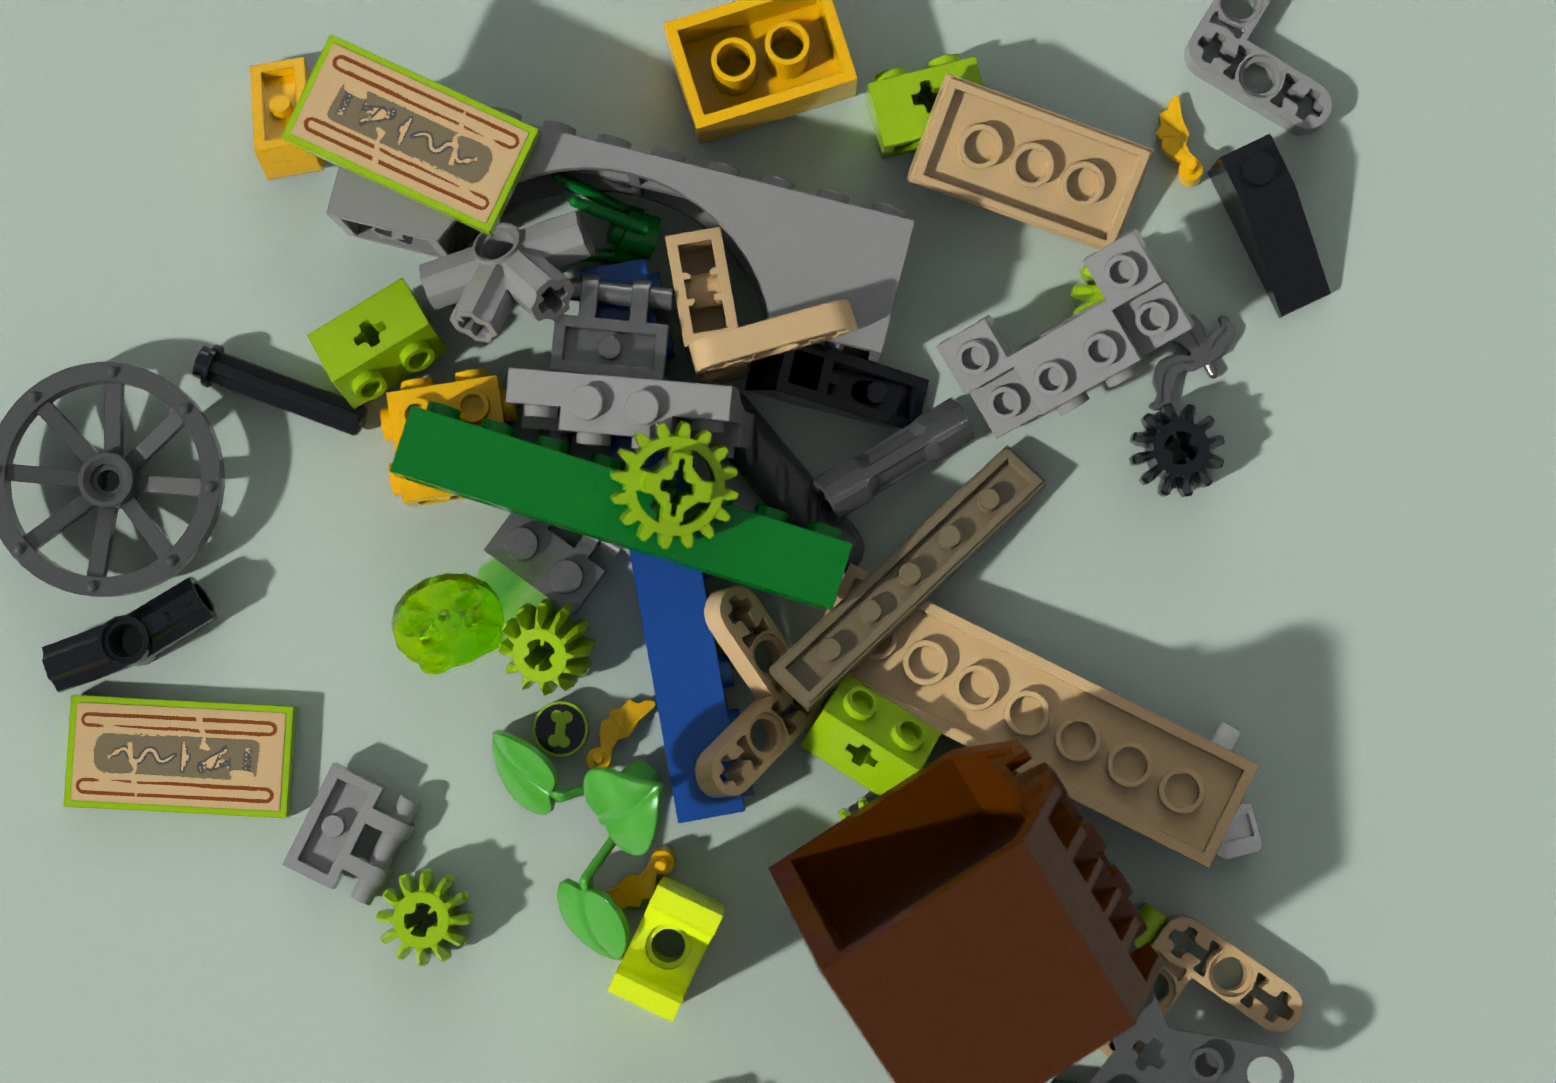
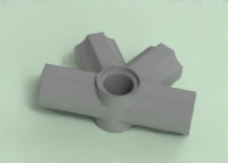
[419,210,595,343]

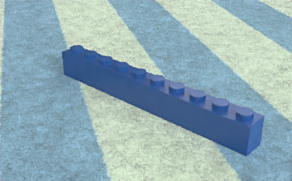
[579,258,755,824]

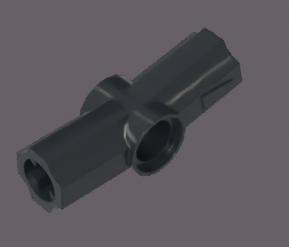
[42,577,218,693]

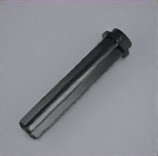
[192,344,368,436]

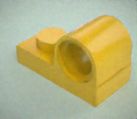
[250,57,325,180]

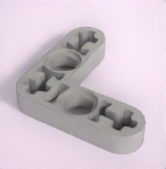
[1184,0,1332,135]

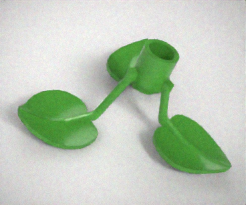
[492,730,663,961]

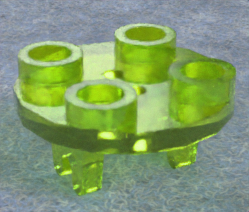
[391,572,505,675]

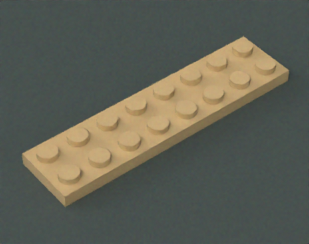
[824,563,1259,868]

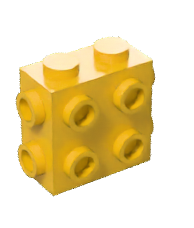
[380,368,519,507]

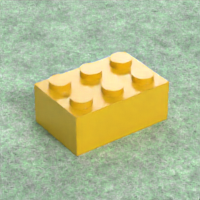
[663,0,858,145]

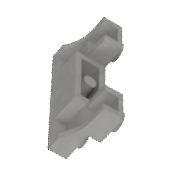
[936,228,1194,439]
[506,368,755,458]

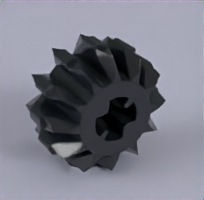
[1129,403,1225,498]

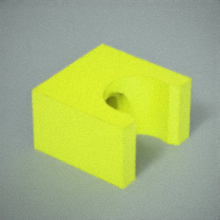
[607,875,726,1023]

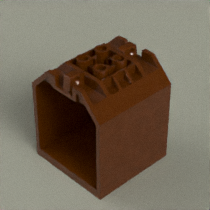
[768,739,1164,1083]

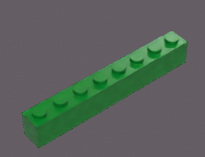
[390,401,853,612]

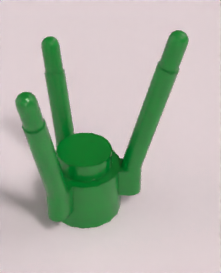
[551,172,661,263]

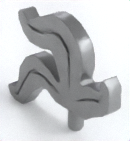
[1146,314,1235,411]

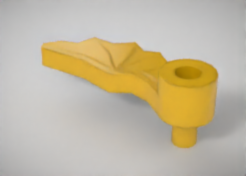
[1155,96,1203,187]
[586,699,656,770]
[605,846,676,910]

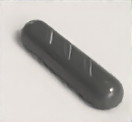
[728,392,865,574]

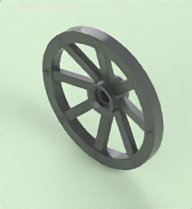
[0,362,225,597]

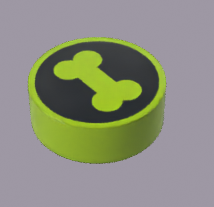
[532,701,590,757]

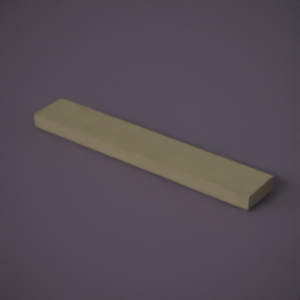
[769,445,1047,713]

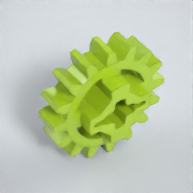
[610,421,738,549]

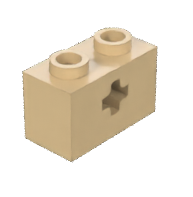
[665,226,738,355]

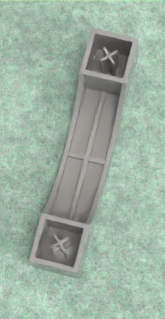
[326,107,915,363]

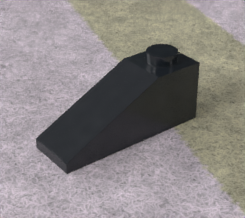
[1207,134,1331,318]
[745,344,929,430]

